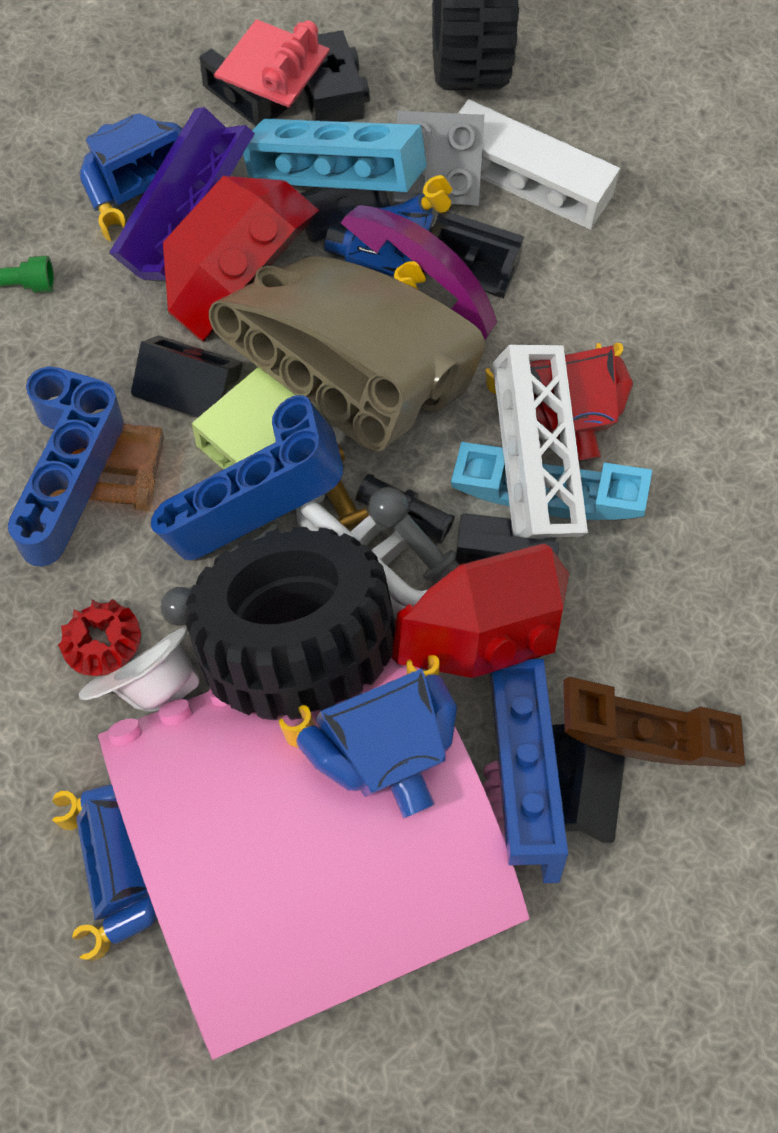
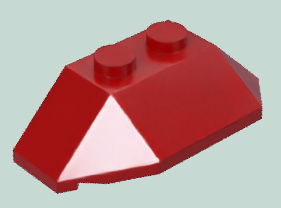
[163,176,319,342]
[392,543,569,678]

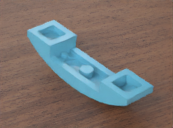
[451,442,653,520]

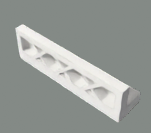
[493,345,588,540]

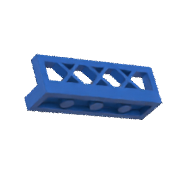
[490,659,568,883]

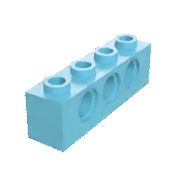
[243,119,427,192]

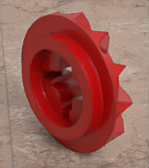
[58,598,141,676]

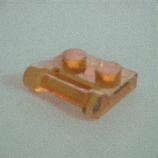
[51,424,164,512]

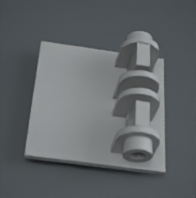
[393,111,484,205]

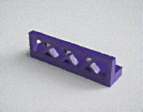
[109,107,255,280]

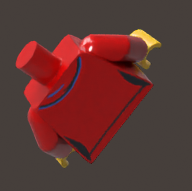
[485,343,633,462]

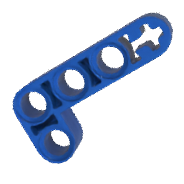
[8,366,124,567]
[151,395,343,561]

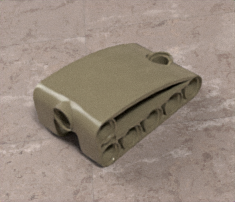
[209,256,485,452]

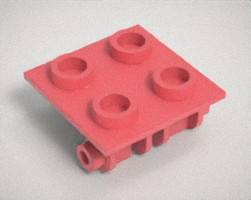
[214,19,330,108]

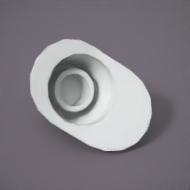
[79,627,200,712]

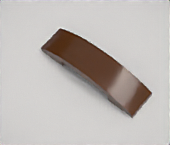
[563,676,745,767]

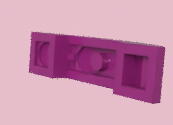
[341,205,497,341]

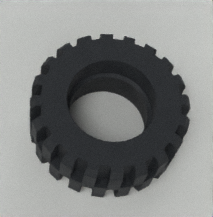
[432,0,519,90]
[184,526,396,720]

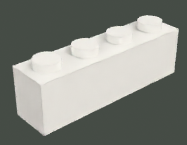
[458,99,620,230]

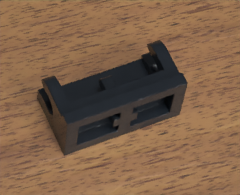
[421,211,524,298]

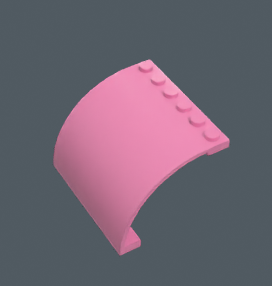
[97,657,530,1060]

